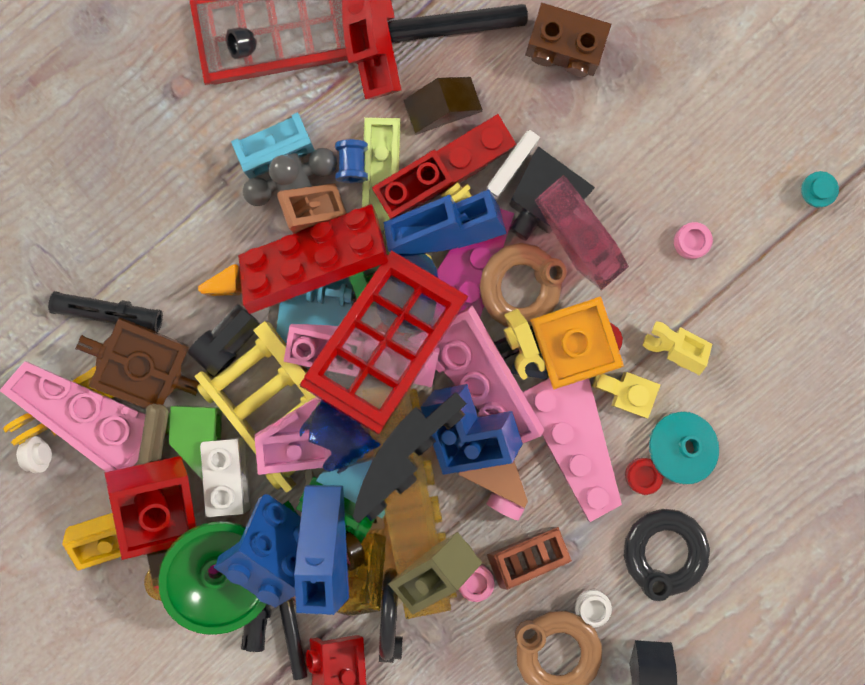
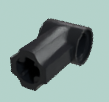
[188,304,260,378]

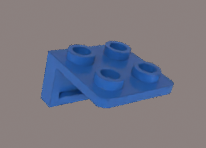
[214,494,301,608]

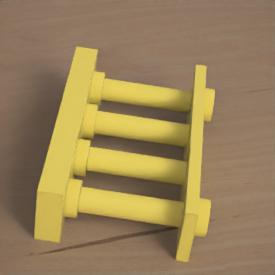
[195,321,359,493]

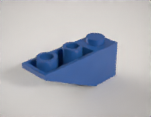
[294,485,349,615]

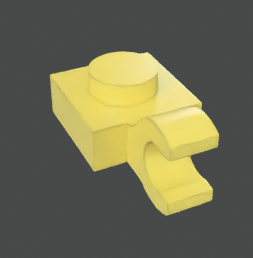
[503,309,545,380]
[643,321,712,376]
[591,372,660,419]

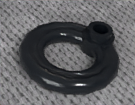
[623,509,710,601]
[379,568,403,663]

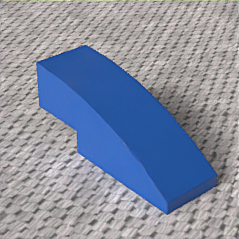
[383,189,506,254]

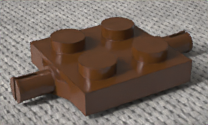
[75,317,200,409]

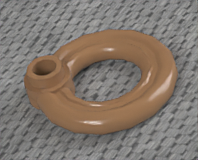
[479,243,567,328]
[515,611,602,685]

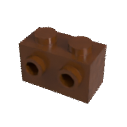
[525,2,612,77]

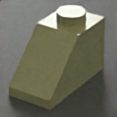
[389,532,482,615]

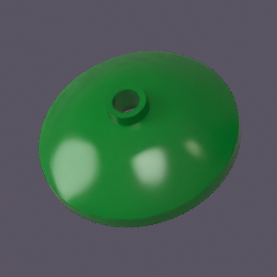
[158,521,266,635]

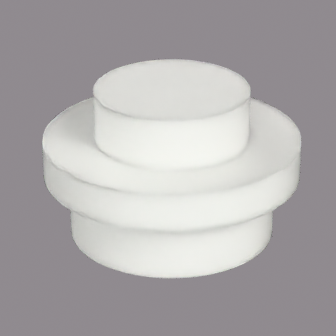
[16,436,52,474]
[575,590,612,628]

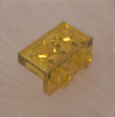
[336,533,386,616]

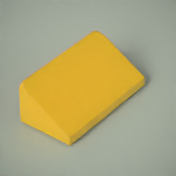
[62,513,121,571]

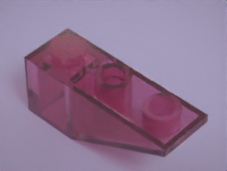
[535,175,629,291]

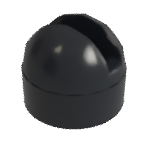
[226,27,257,59]

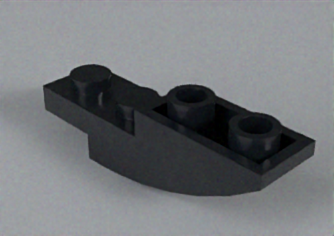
[353,392,467,523]

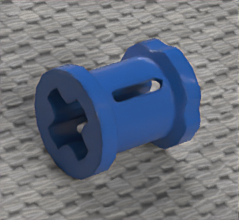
[335,139,368,183]

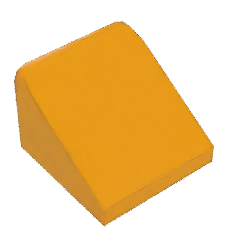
[198,264,242,296]

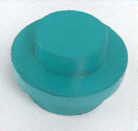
[801,171,839,208]

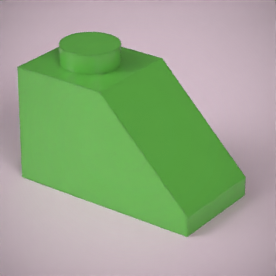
[165,406,222,480]

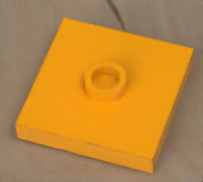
[530,296,624,390]

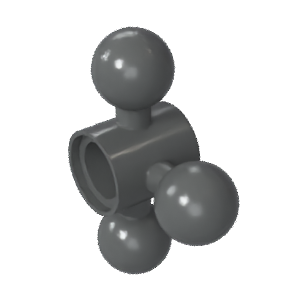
[243,148,338,206]

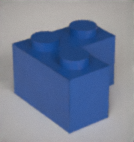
[420,384,523,475]

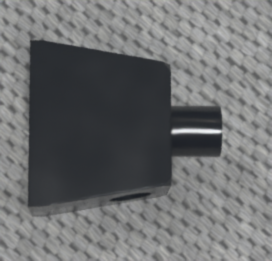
[509,146,595,241]

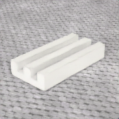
[486,130,540,201]

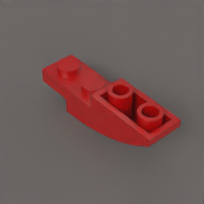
[342,0,402,99]
[372,114,517,219]

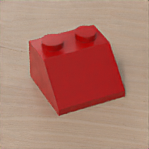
[104,456,196,560]

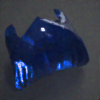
[299,400,381,474]

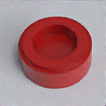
[625,458,664,495]

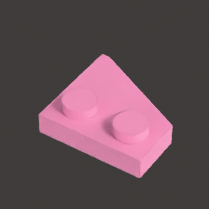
[254,397,334,475]

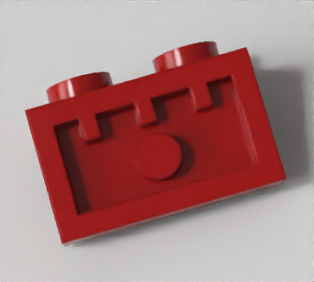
[306,635,367,685]

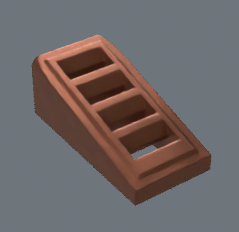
[487,527,572,590]

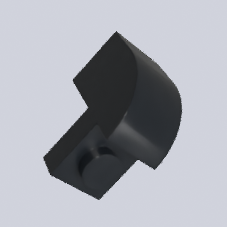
[629,640,677,685]

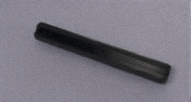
[388,4,528,42]

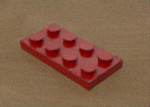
[238,204,389,314]

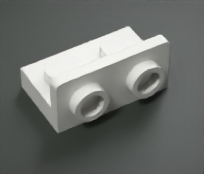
[200,437,251,517]

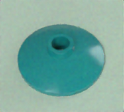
[649,412,719,484]

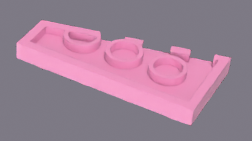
[408,306,544,443]
[0,361,146,472]
[523,378,622,522]

